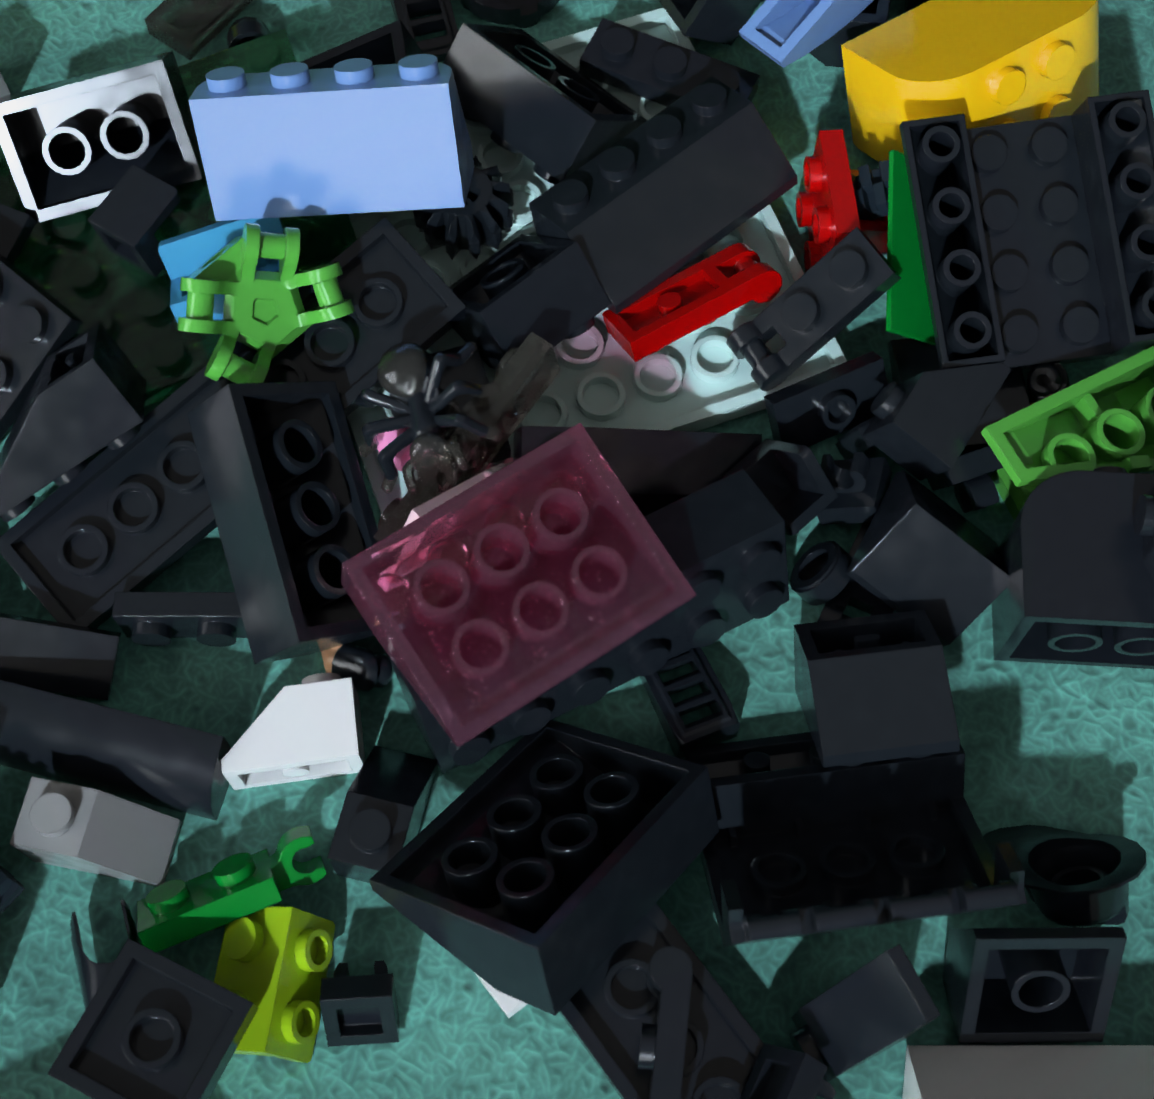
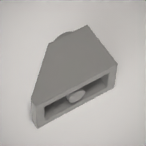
[10,777,182,886]

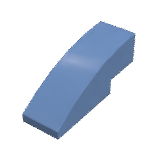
[739,0,874,68]

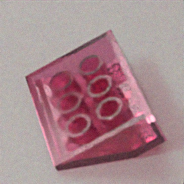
[341,422,696,748]

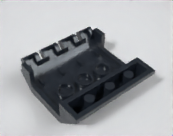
[685,732,1027,946]

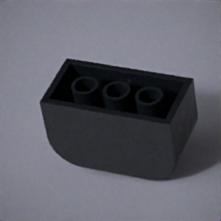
[992,466,1154,669]

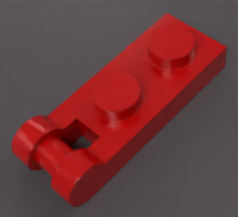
[602,243,782,362]

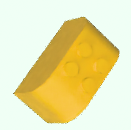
[841,0,1099,162]

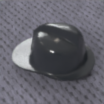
[983,825,1147,927]

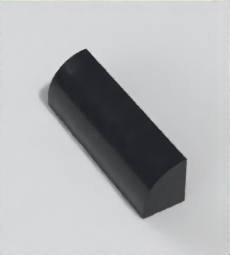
[0,680,231,821]

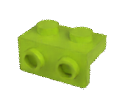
[214,907,335,1063]

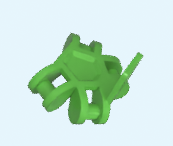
[178,223,355,384]

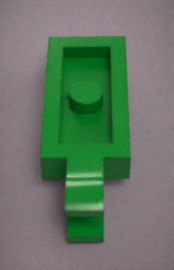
[137,825,327,953]

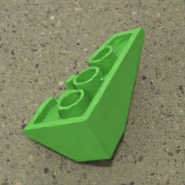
[980,345,1154,487]

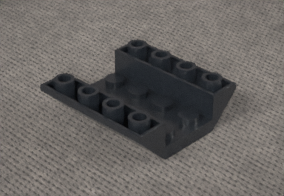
[899,89,1154,372]

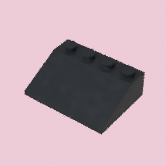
[369,719,719,1016]

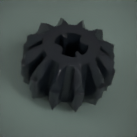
[413,155,514,260]

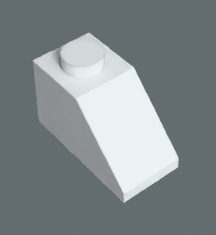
[221,673,365,790]

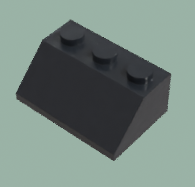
[443,23,648,185]
[0,51,204,223]

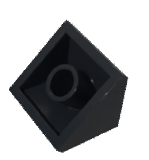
[846,470,1009,646]

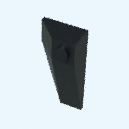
[513,426,762,554]

